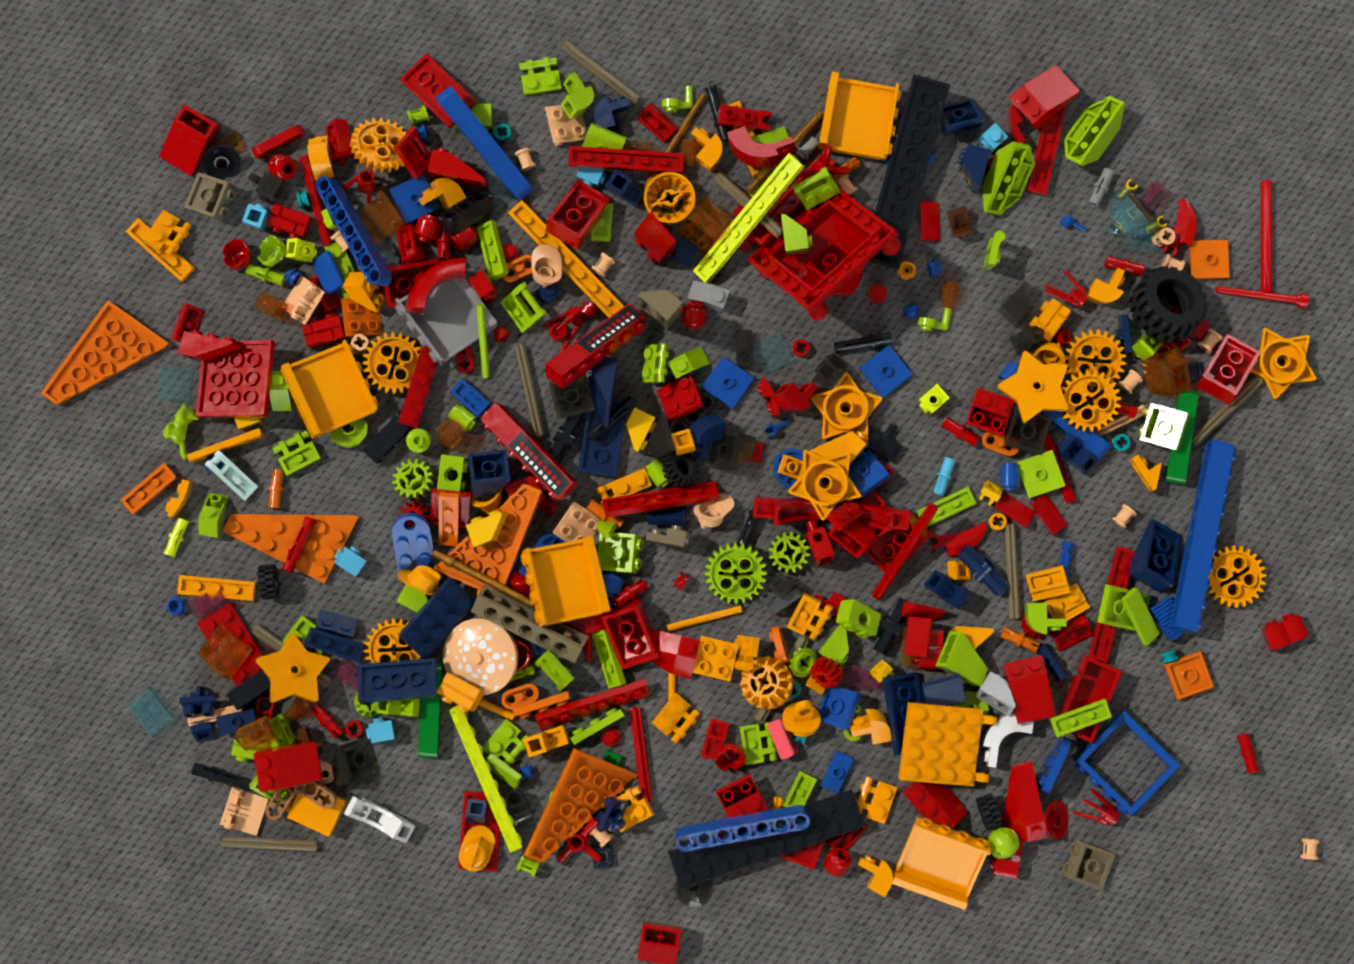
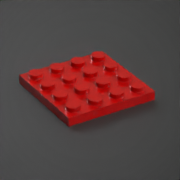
[195,340,275,418]

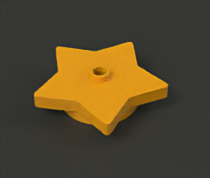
[1250,328,1317,400]
[997,351,1068,424]
[810,372,882,441]
[788,449,861,520]
[256,633,330,703]

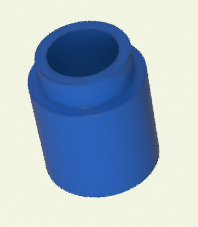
[1000,463,1020,491]

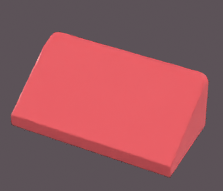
[767,717,799,760]

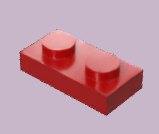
[826,499,865,532]

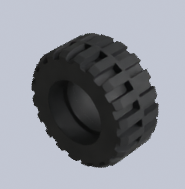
[1129,266,1208,342]

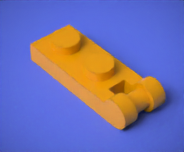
[595,468,652,506]

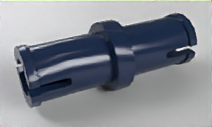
[1037,643,1069,682]

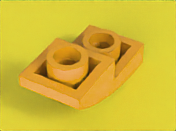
[777,455,803,480]
[166,480,193,518]

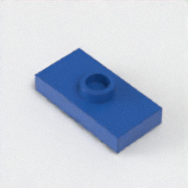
[450,378,491,418]
[820,751,854,794]

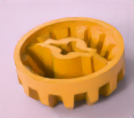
[644,172,696,225]
[740,656,793,710]

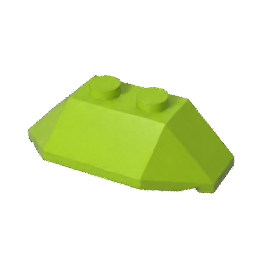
[1064,96,1125,166]
[982,141,1035,215]

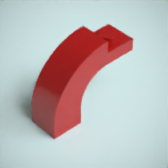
[727,126,795,168]

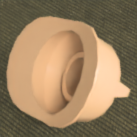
[532,245,562,288]
[693,493,735,529]

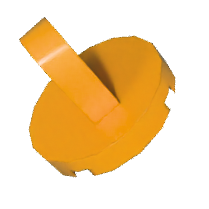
[782,700,821,737]

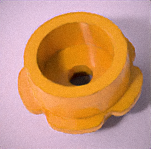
[897,261,916,280]

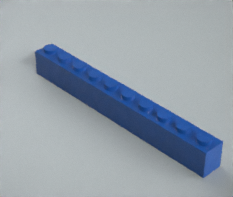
[1169,439,1236,633]

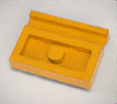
[1025,565,1071,602]
[1042,583,1090,621]

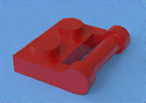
[393,127,432,178]

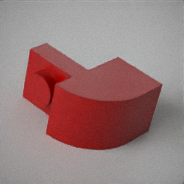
[772,382,819,412]

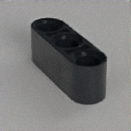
[441,191,493,234]
[671,393,715,434]
[363,411,412,464]
[226,670,270,710]

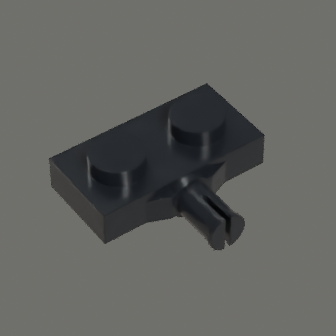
[867,423,903,463]

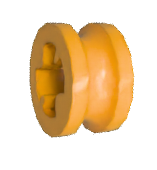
[989,513,1007,530]

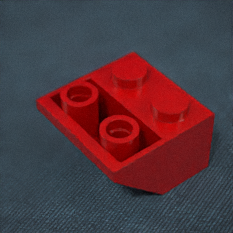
[966,388,1015,436]
[827,520,876,559]
[715,774,767,818]
[637,921,681,964]

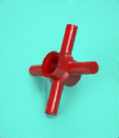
[797,145,850,183]
[557,817,602,863]

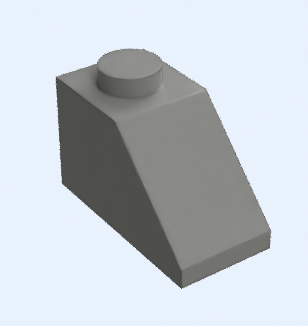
[687,281,730,311]
[976,671,1016,717]

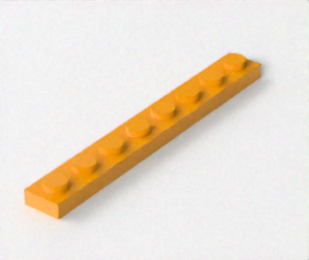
[508,200,625,318]

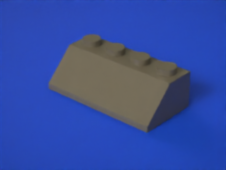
[638,290,683,330]

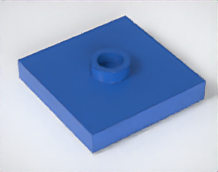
[389,174,440,225]
[859,345,913,398]
[701,357,754,410]
[848,450,891,499]
[819,686,861,731]

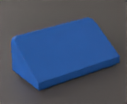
[312,250,344,295]

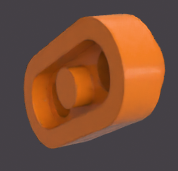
[502,255,532,283]
[981,432,1019,457]
[769,625,790,664]
[501,683,539,709]

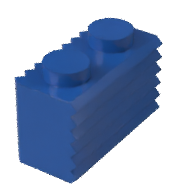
[1148,596,1185,641]

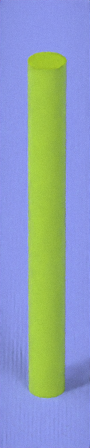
[476,304,490,378]

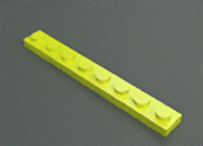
[693,153,805,283]
[449,705,522,853]

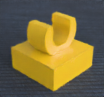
[979,480,1003,505]
[868,659,895,683]

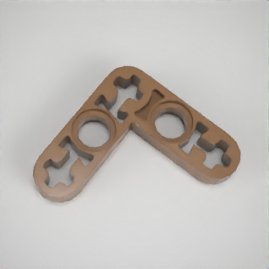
[265,781,337,820]

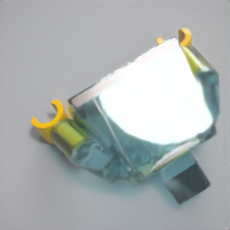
[1106,179,1167,237]

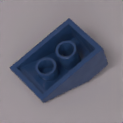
[587,357,618,427]
[1128,519,1182,591]

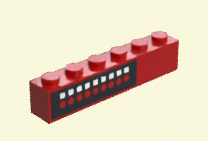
[545,303,645,389]
[480,402,579,500]

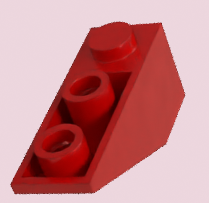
[177,330,242,361]

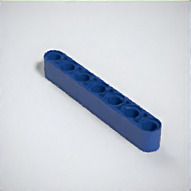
[435,86,534,202]
[316,176,392,287]
[998,361,1111,462]
[675,805,810,851]

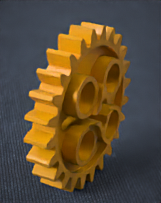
[350,118,406,173]
[1065,329,1126,390]
[362,332,421,394]
[1059,369,1121,432]
[1207,545,1267,608]
[363,618,421,663]

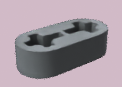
[768,587,803,615]

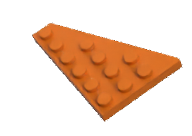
[40,300,170,405]
[433,484,543,594]
[222,514,359,584]
[524,748,638,863]

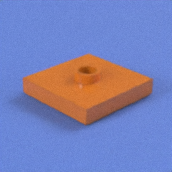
[1189,240,1230,279]
[1163,651,1214,700]

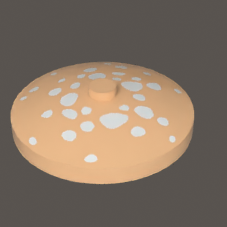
[443,618,518,695]

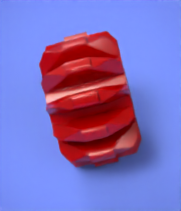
[397,500,431,527]
[810,656,844,689]

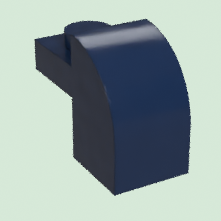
[594,96,634,131]
[604,169,645,207]
[690,414,726,460]
[1058,433,1098,475]
[924,570,970,610]

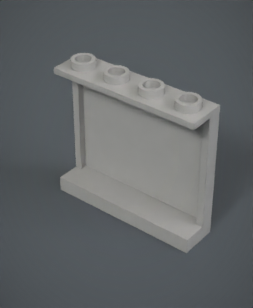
[395,278,497,365]

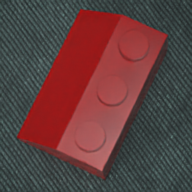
[901,781,968,829]

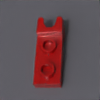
[717,104,772,134]

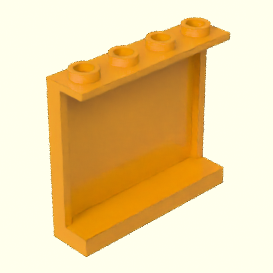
[818,71,902,161]
[280,339,379,439]
[521,535,611,627]
[892,817,991,910]

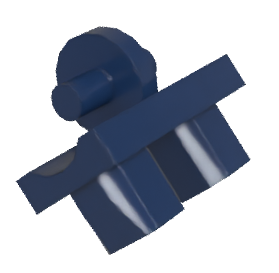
[179,686,219,718]
[596,797,628,832]

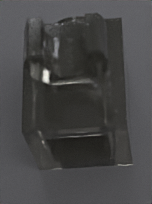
[248,171,286,203]
[812,353,847,389]

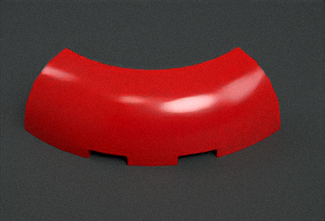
[405,258,466,313]

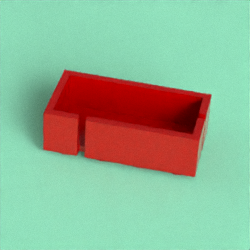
[1057,655,1122,743]

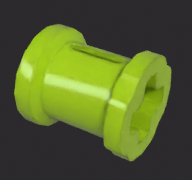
[407,105,430,127]
[516,854,540,877]

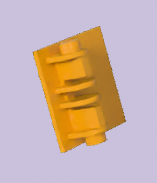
[693,635,739,682]

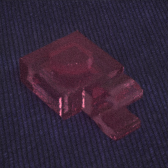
[1139,181,1164,210]
[188,592,225,619]
[331,658,358,690]
[845,664,881,690]

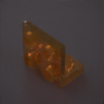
[356,190,405,245]

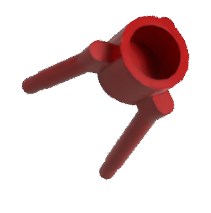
[343,169,374,206]
[1044,270,1088,308]
[543,305,586,352]
[1073,789,1120,826]

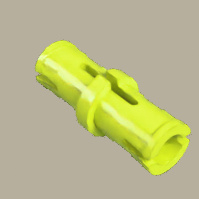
[163,517,190,557]

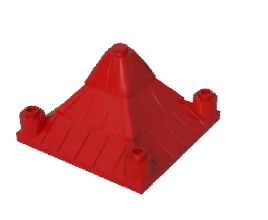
[747,189,901,321]

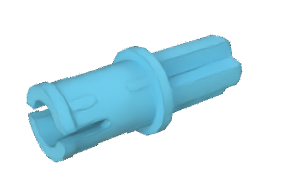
[933,457,956,496]

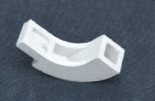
[981,712,1034,768]
[344,796,415,843]

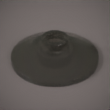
[675,879,713,907]

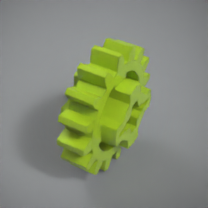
[392,459,434,501]
[768,532,810,573]

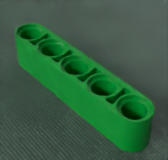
[1165,390,1199,485]
[418,663,443,758]

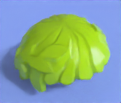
[257,235,286,267]
[988,827,1019,859]

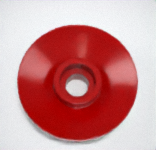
[1045,801,1069,840]

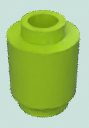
[448,404,477,432]
[645,459,669,488]

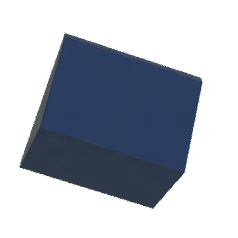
[940,99,984,136]
[921,673,966,705]

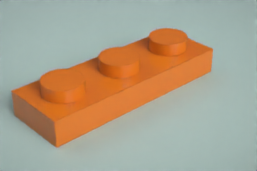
[120,463,178,515]
[439,492,459,546]
[512,691,571,719]

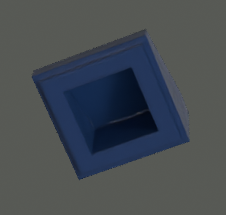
[465,799,487,824]

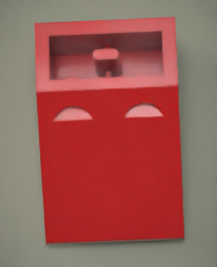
[159,104,221,177]

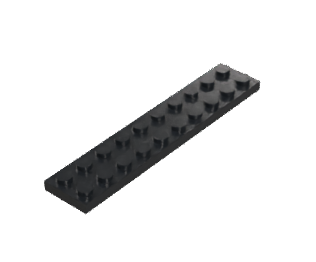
[869,74,950,270]
[668,789,865,889]

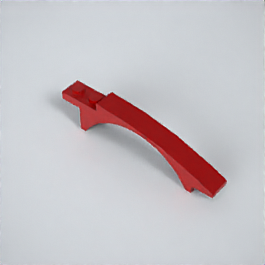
[753,497,910,531]

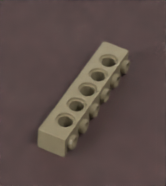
[471,584,588,664]

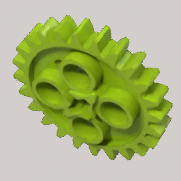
[705,541,767,604]

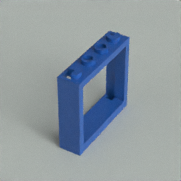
[1073,710,1180,816]

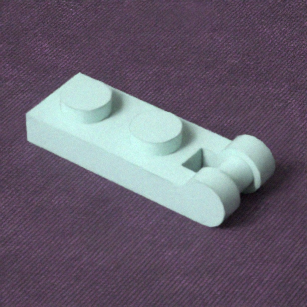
[205,450,258,501]

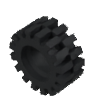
[662,452,700,488]
[257,564,280,600]
[976,793,1003,831]

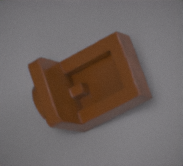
[947,206,974,238]
[296,726,326,751]

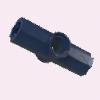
[957,544,1009,596]

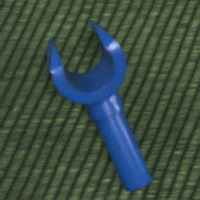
[1060,216,1087,232]
[763,419,790,439]
[521,765,533,780]

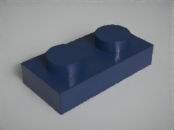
[315,609,358,639]

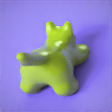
[163,403,199,460]

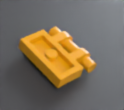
[143,210,192,257]
[787,593,833,640]
[733,635,760,672]
[651,693,700,744]
[856,776,897,824]
[615,786,655,832]

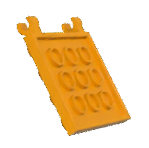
[898,702,997,786]

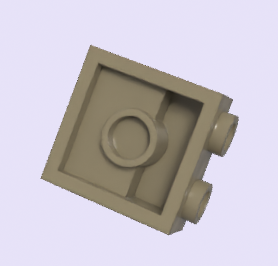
[184,172,236,222]
[646,525,690,548]
[1063,839,1116,891]

